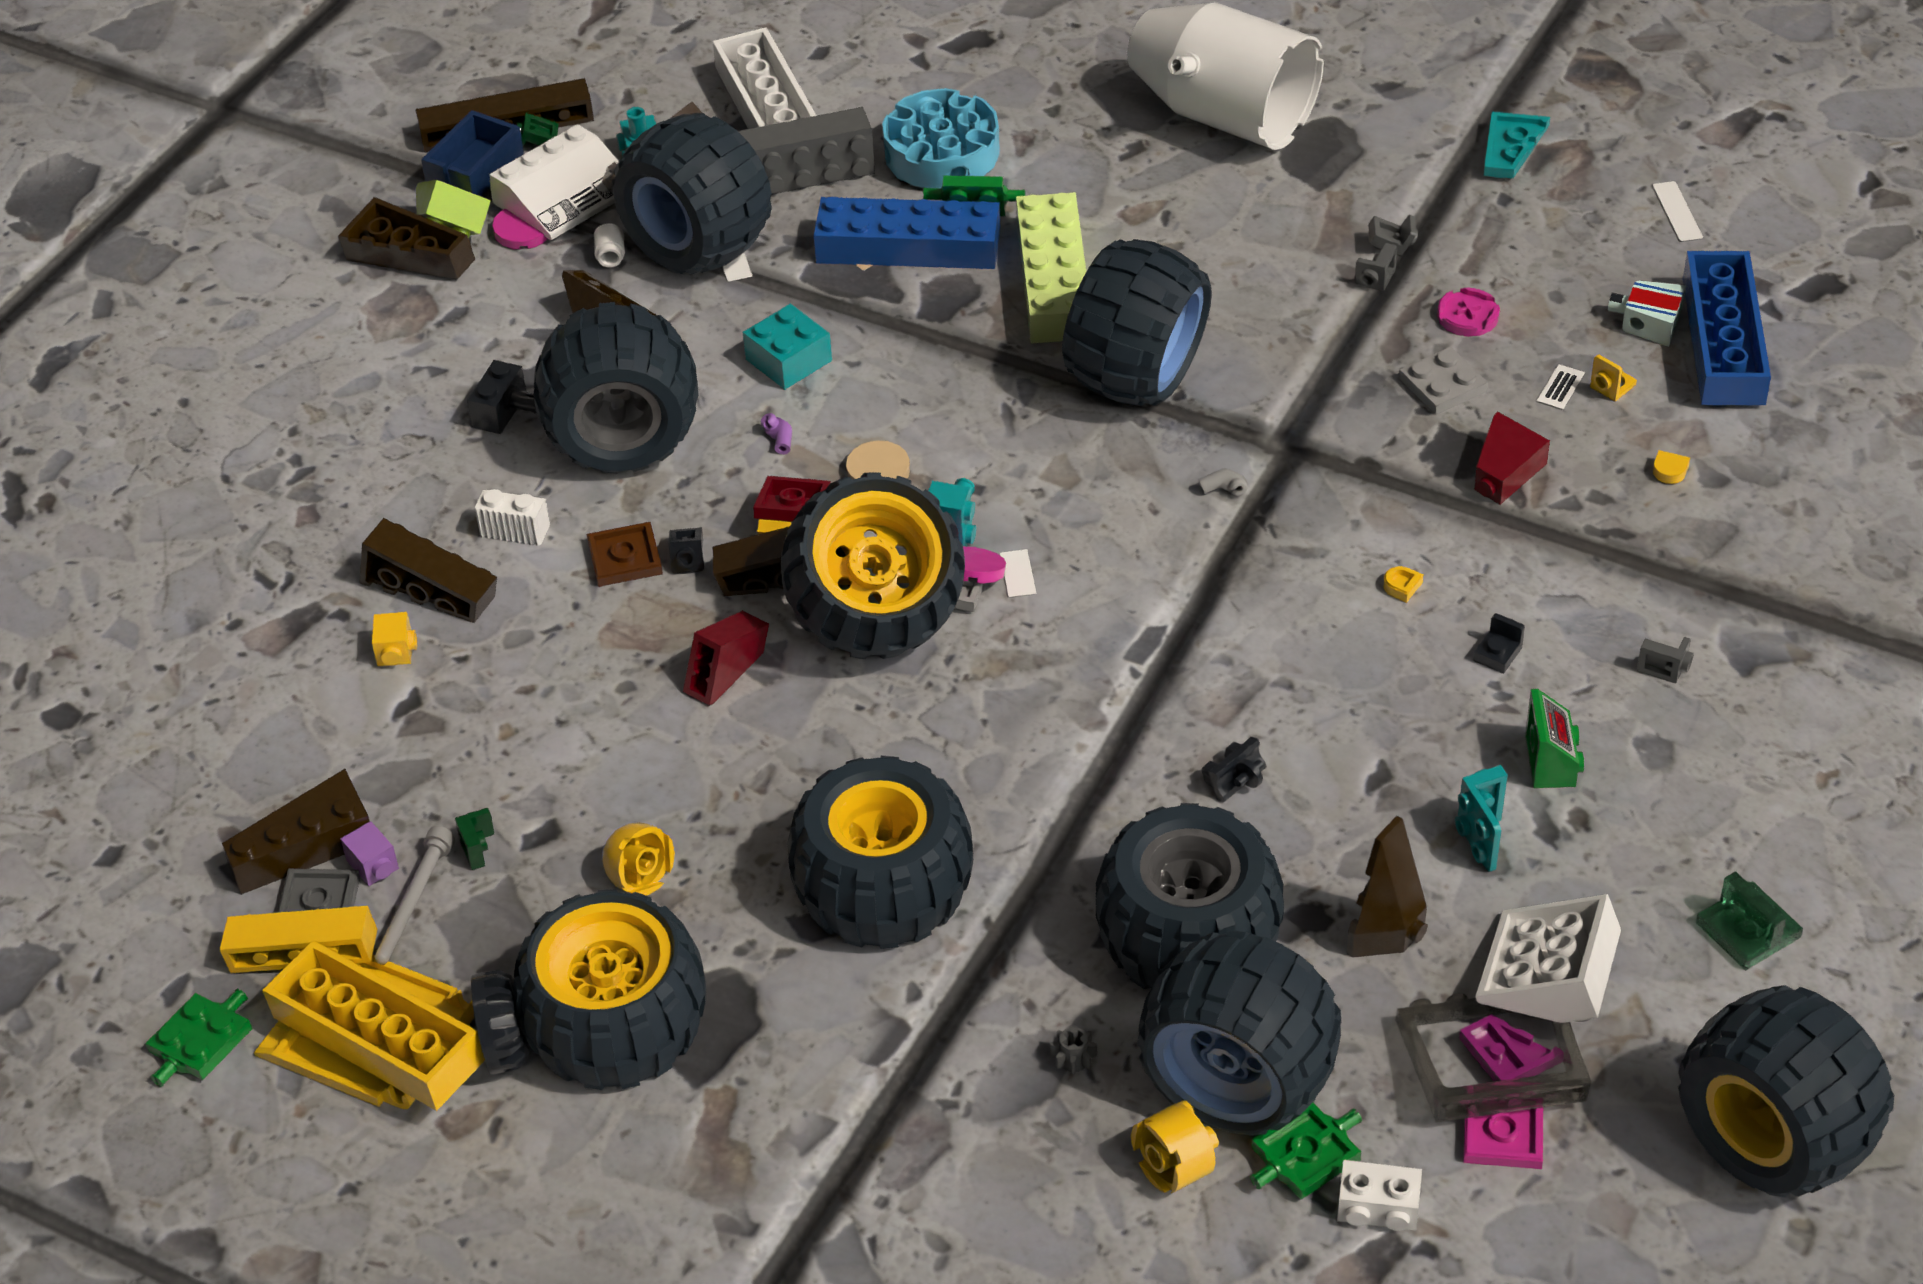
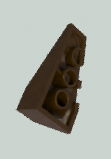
[1346,815,1428,958]

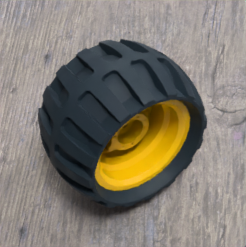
[781,472,965,659]

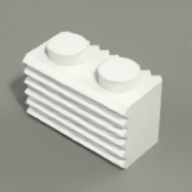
[475,489,550,546]

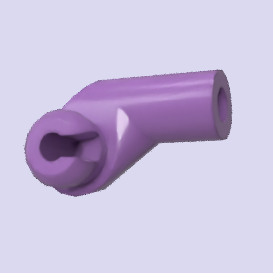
[761,413,792,455]

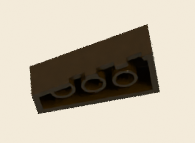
[338,197,475,279]
[359,518,497,623]

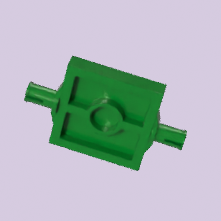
[923,175,1026,217]
[145,989,253,1087]
[1250,1103,1362,1200]

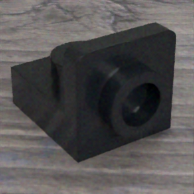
[668,527,704,573]
[1473,613,1525,674]

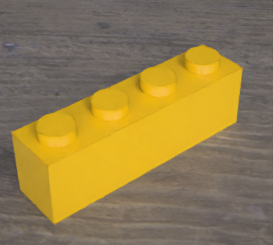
[220,906,378,973]

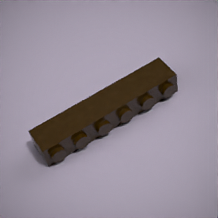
[415,78,594,153]

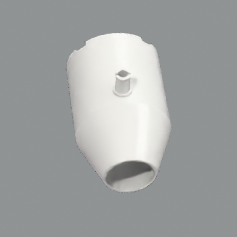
[1127,3,1324,150]

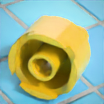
[1131,1100,1219,1193]

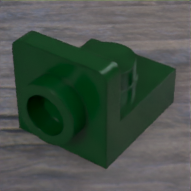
[516,113,559,146]
[455,808,494,870]

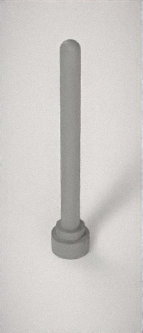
[375,826,455,965]

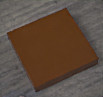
[586,522,663,587]

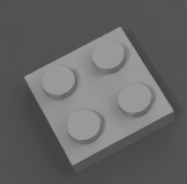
[1399,347,1488,415]

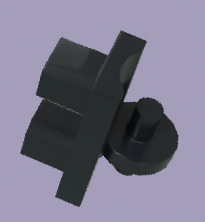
[1202,737,1267,802]

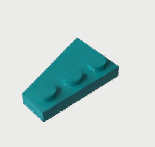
[1484,112,1550,179]

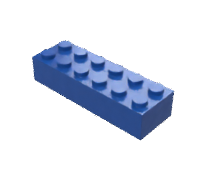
[814,197,1000,269]
[1683,251,1771,406]

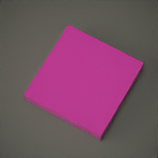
[1464,1092,1543,1169]

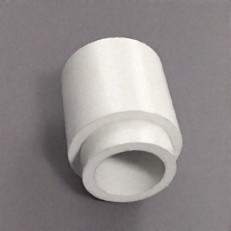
[594,223,625,267]

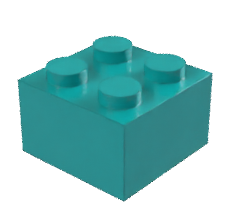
[742,303,832,390]

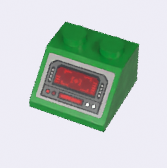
[1525,689,1584,788]

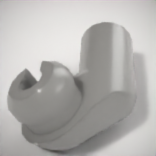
[1198,468,1248,496]

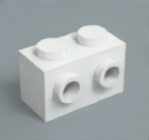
[1337,1160,1422,1231]

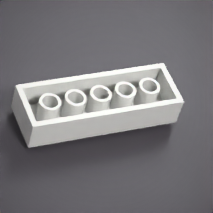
[713,27,817,129]

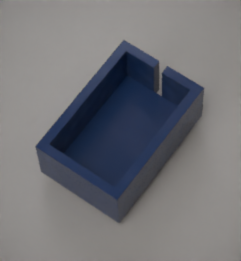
[421,110,524,197]

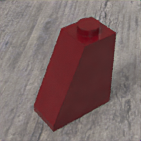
[1474,412,1550,505]
[683,610,769,706]

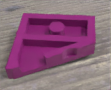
[1459,1014,1564,1092]

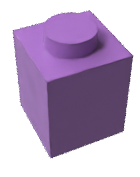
[341,821,399,886]

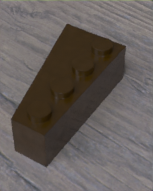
[712,526,851,596]
[222,769,370,895]

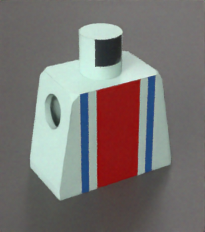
[1608,281,1686,346]

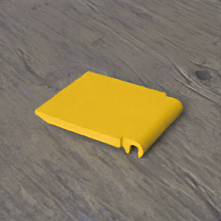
[254,955,475,1109]

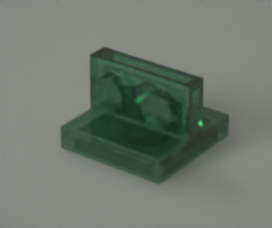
[1696,871,1803,971]

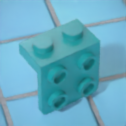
[1455,765,1508,872]

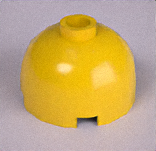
[602,822,675,895]

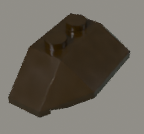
[562,270,656,316]

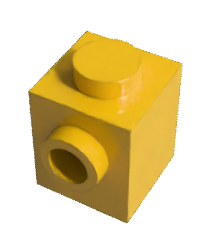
[372,612,417,666]

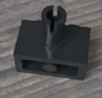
[467,360,537,434]

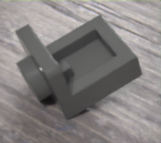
[1368,215,1418,256]

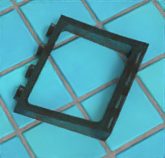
[1395,993,1592,1123]

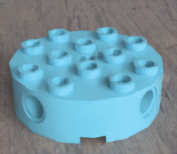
[882,88,1000,188]

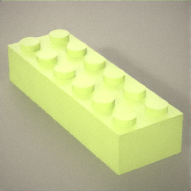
[1016,192,1086,343]

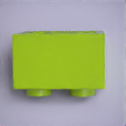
[416,180,491,238]

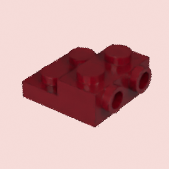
[753,476,831,522]

